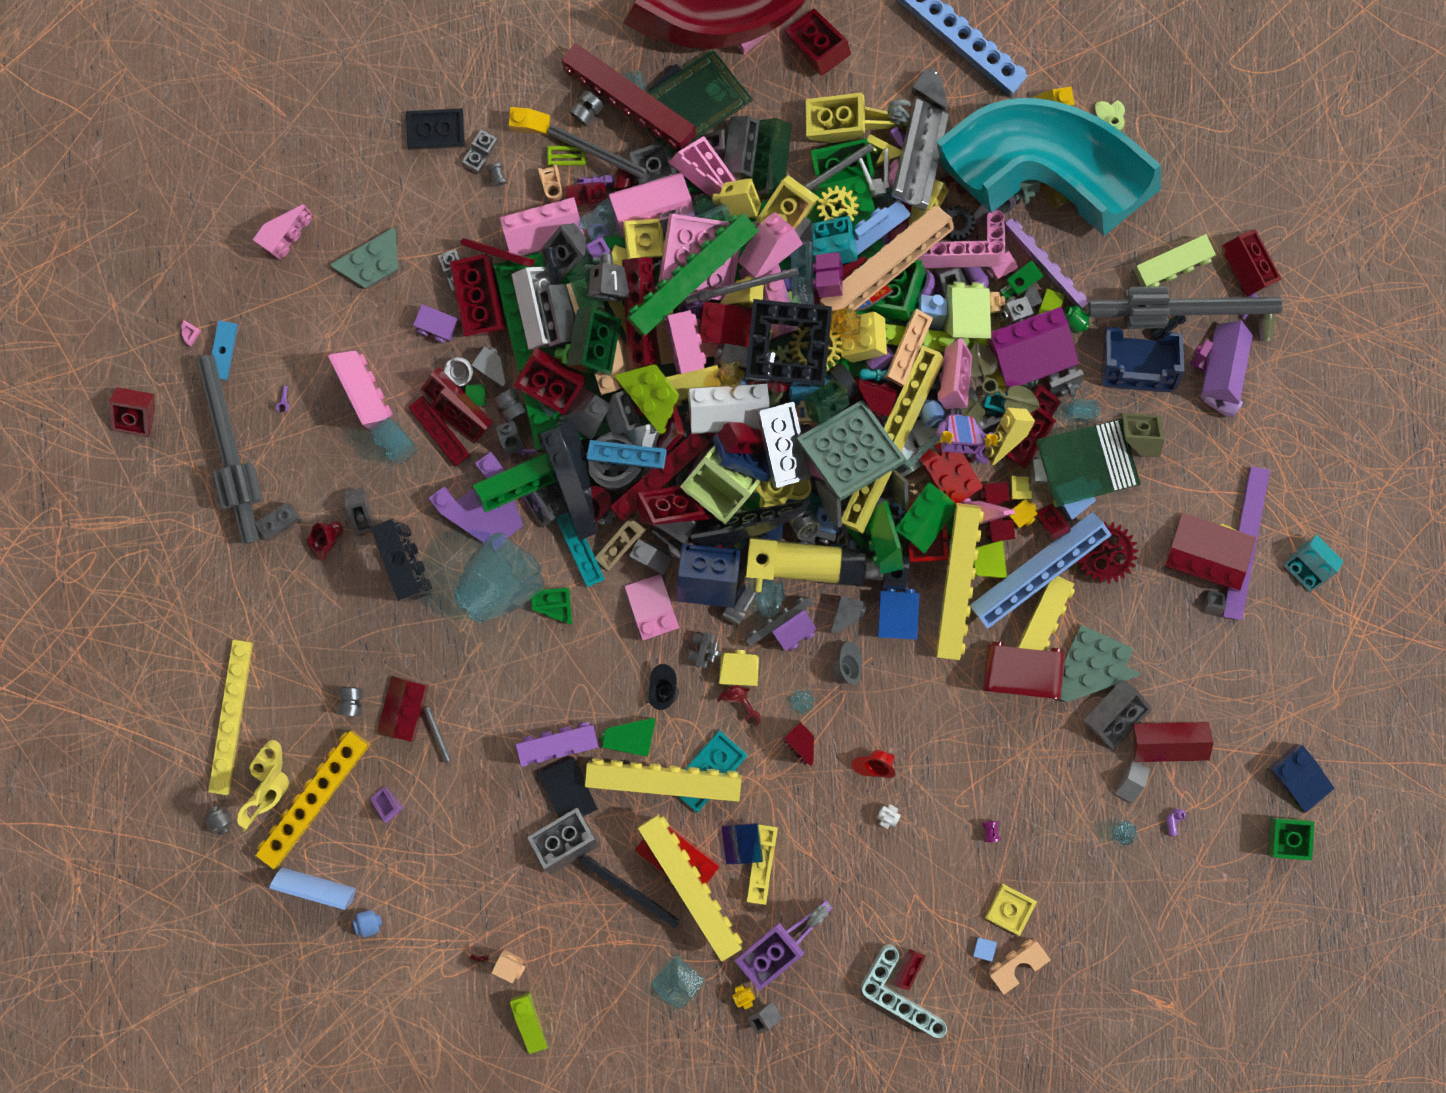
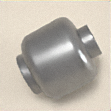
[204,805,233,835]

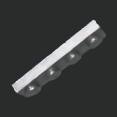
[746,596,813,646]

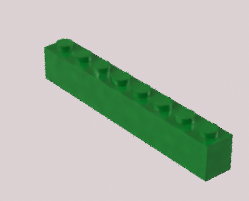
[626,213,759,336]

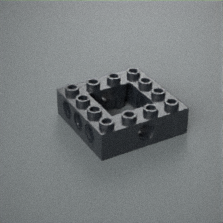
[745,299,832,388]
[370,519,432,602]

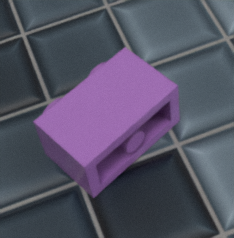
[413,304,460,343]

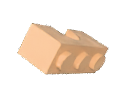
[988,939,1051,994]

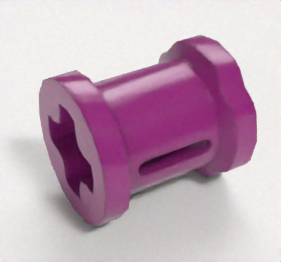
[982,821,1001,842]

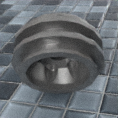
[587,432,645,491]

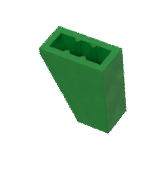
[600,717,656,757]

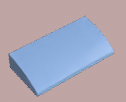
[270,867,356,910]

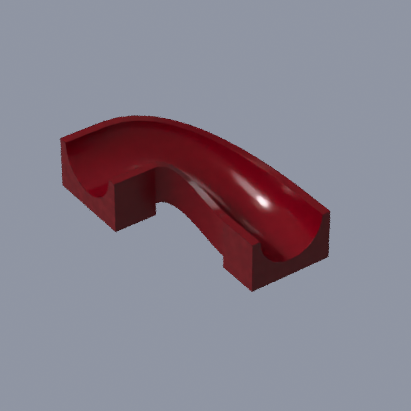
[623,0,807,49]

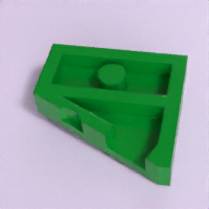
[531,587,573,624]

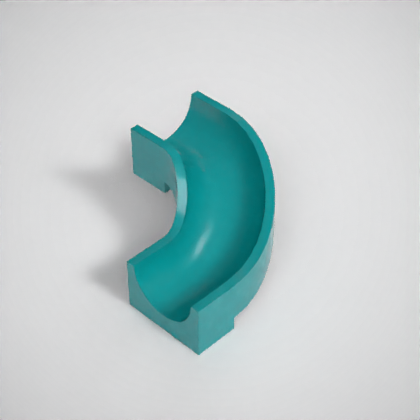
[936,98,1161,236]

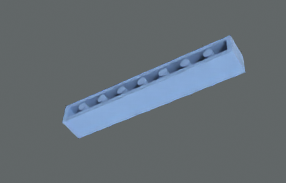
[970,512,1111,629]

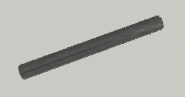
[547,125,647,179]

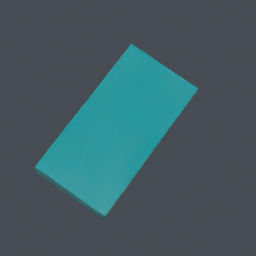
[678,730,748,813]

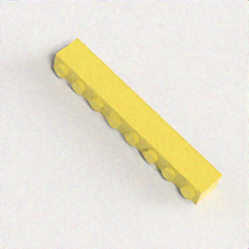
[936,503,983,660]
[585,758,742,802]
[638,814,743,962]

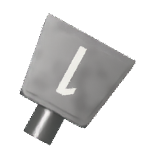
[588,254,630,302]

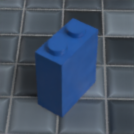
[877,589,920,640]

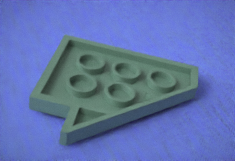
[1060,624,1141,702]

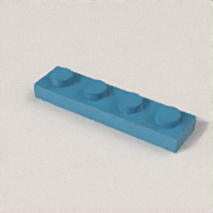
[587,440,667,470]

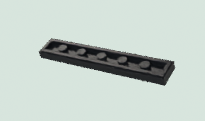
[580,854,680,928]

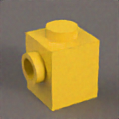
[1007,499,1037,529]

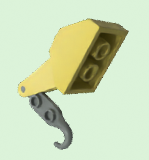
[806,93,911,143]

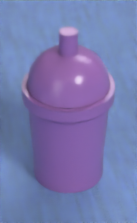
[962,267,989,287]

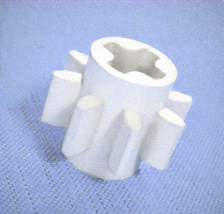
[877,804,901,829]

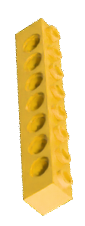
[255,730,371,869]

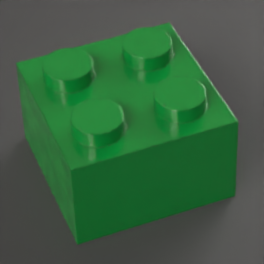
[1267,817,1315,861]

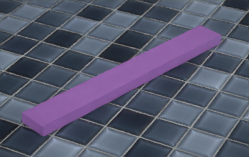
[1222,466,1270,620]

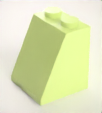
[943,282,991,338]

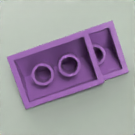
[1202,320,1253,404]

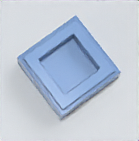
[973,937,997,961]

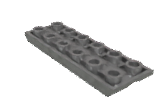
[891,96,949,211]

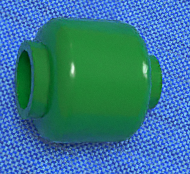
[1063,305,1090,334]

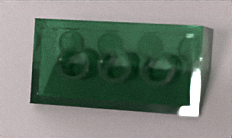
[743,118,792,200]

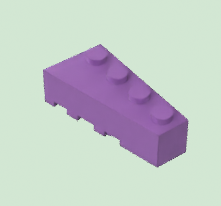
[516,722,600,767]

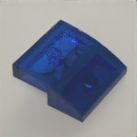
[721,823,763,865]

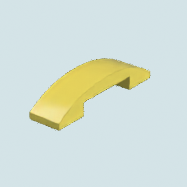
[747,825,778,905]

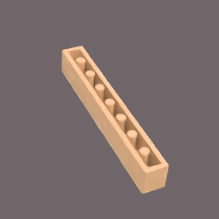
[820,205,954,324]

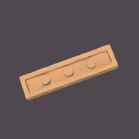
[885,309,933,387]

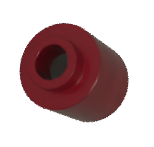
[613,168,634,192]

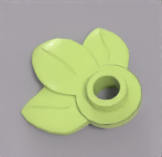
[1095,100,1125,131]

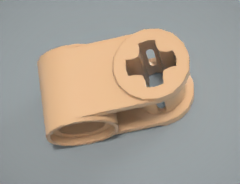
[538,164,563,203]

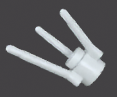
[859,148,890,197]

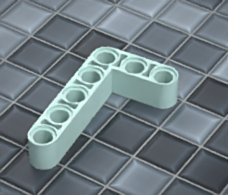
[861,944,947,1038]

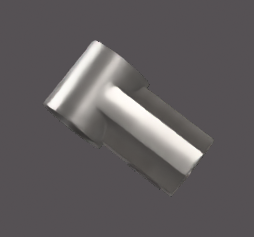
[722,585,756,626]

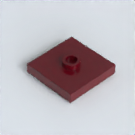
[657,403,684,454]

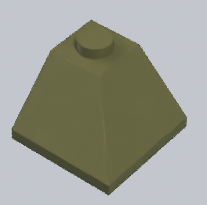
[1122,413,1165,457]

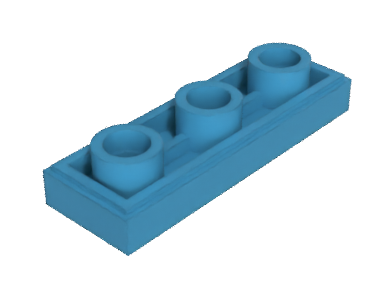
[212,320,238,381]

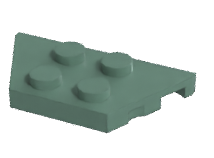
[331,228,399,289]

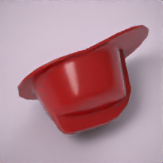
[851,750,896,778]

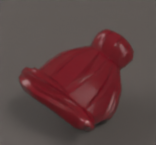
[306,521,343,561]

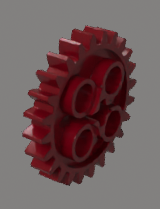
[1077,522,1139,584]

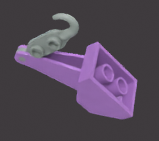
[735,900,833,991]

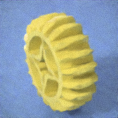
[790,327,842,371]

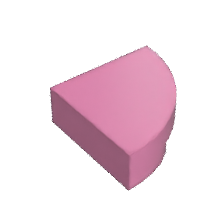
[181,320,201,347]

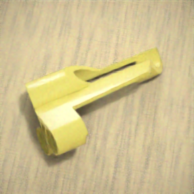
[237,740,289,832]

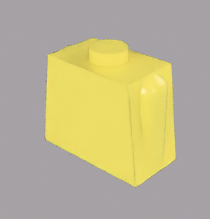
[719,650,759,686]

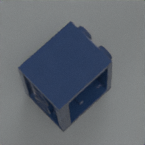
[677,544,741,608]

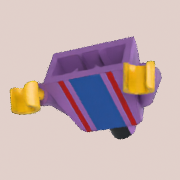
[935,408,998,454]

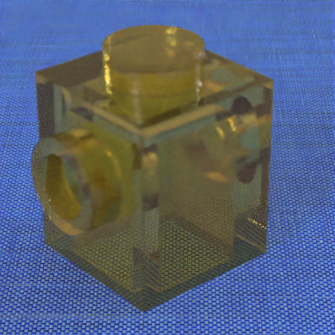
[830,308,861,338]

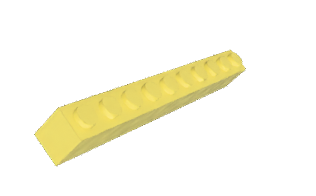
[841,346,944,534]

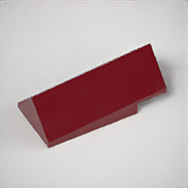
[420,367,493,444]
[1005,384,1061,469]
[637,486,716,525]
[1133,722,1214,762]

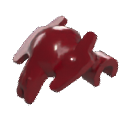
[717,685,761,725]

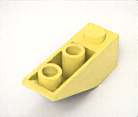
[984,408,1035,465]

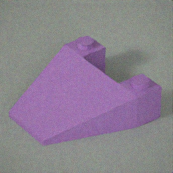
[429,452,523,549]

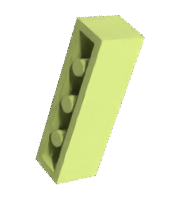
[1133,234,1216,287]

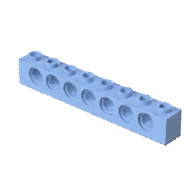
[897,0,1028,98]

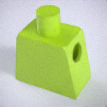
[973,541,1007,578]

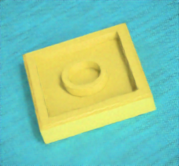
[623,219,665,259]
[985,884,1037,936]

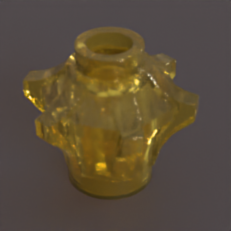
[714,360,744,388]

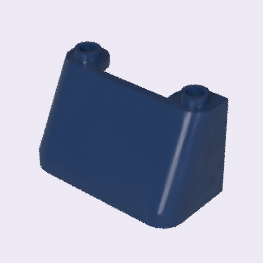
[1101,327,1184,392]

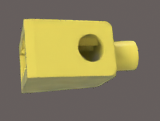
[712,179,761,218]

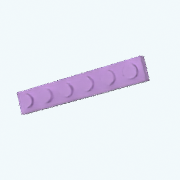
[1005,218,1088,308]

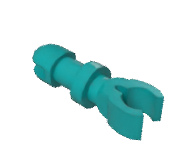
[859,369,892,382]

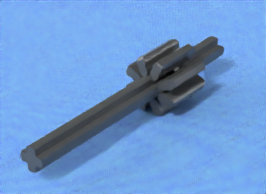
[1088,286,1282,329]
[197,355,262,545]

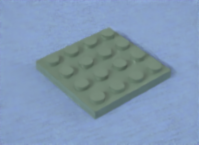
[797,400,906,501]

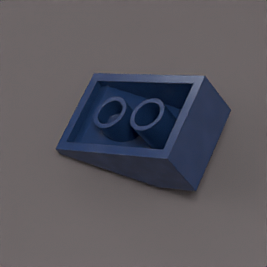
[1267,744,1335,813]

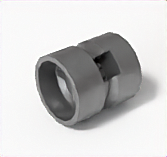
[568,90,604,127]
[493,388,528,423]
[788,506,820,540]
[336,687,363,716]

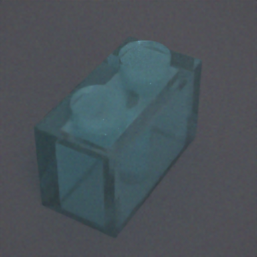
[1066,399,1100,424]

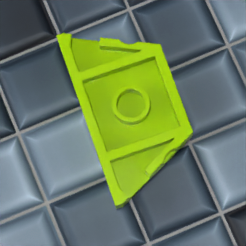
[615,365,679,434]

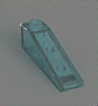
[791,241,816,305]

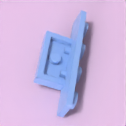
[854,200,910,255]

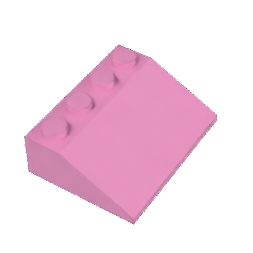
[328,351,393,431]

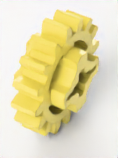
[817,186,859,223]

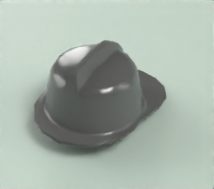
[832,641,862,686]

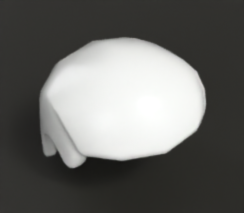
[444,357,473,386]

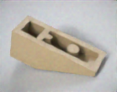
[595,513,650,571]

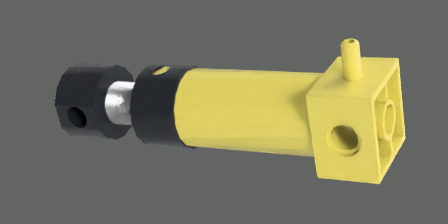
[745,536,909,592]

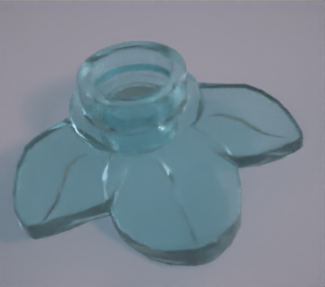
[579,205,616,241]

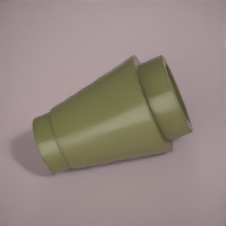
[1257,314,1277,341]

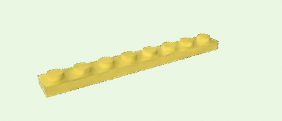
[208,640,253,795]

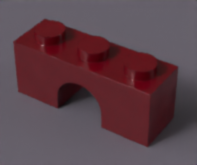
[980,482,1016,543]

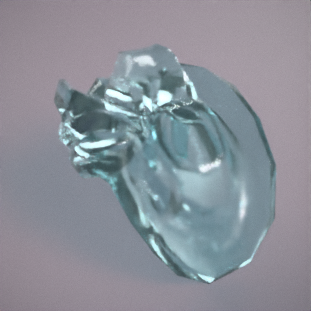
[756,579,785,617]

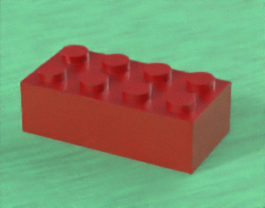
[634,826,720,884]

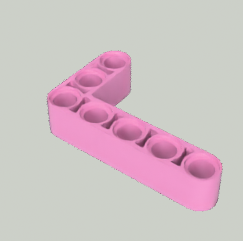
[917,210,1005,268]

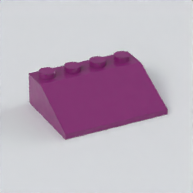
[987,307,1079,391]

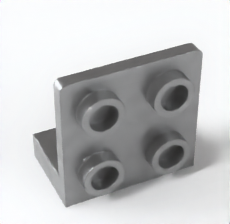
[523,482,567,528]

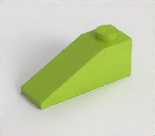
[510,992,548,1054]

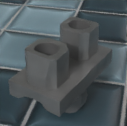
[1048,366,1084,398]
[688,632,722,668]

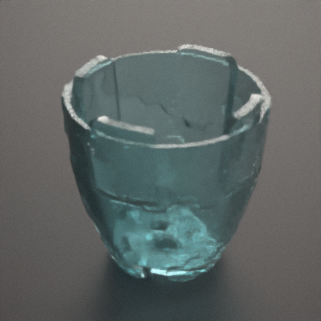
[454,532,544,623]

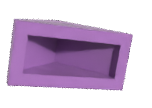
[370,786,404,823]

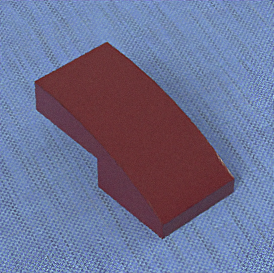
[564,182,607,205]

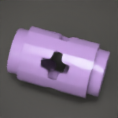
[1200,394,1243,418]

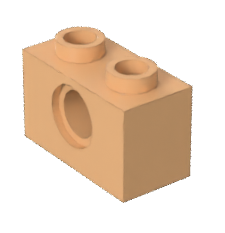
[492,950,526,984]

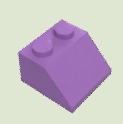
[772,610,816,652]

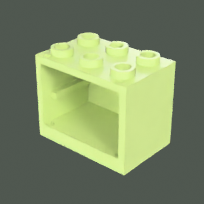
[680,445,761,524]

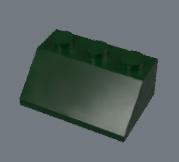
[567,308,621,376]

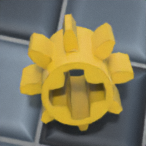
[732,984,756,1010]

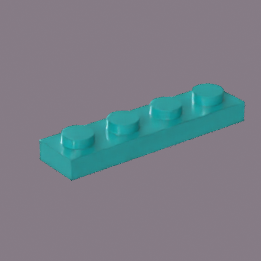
[556,513,605,588]

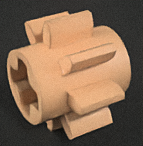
[990,292,1006,313]

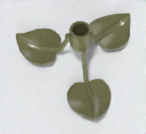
[960,343,1039,424]

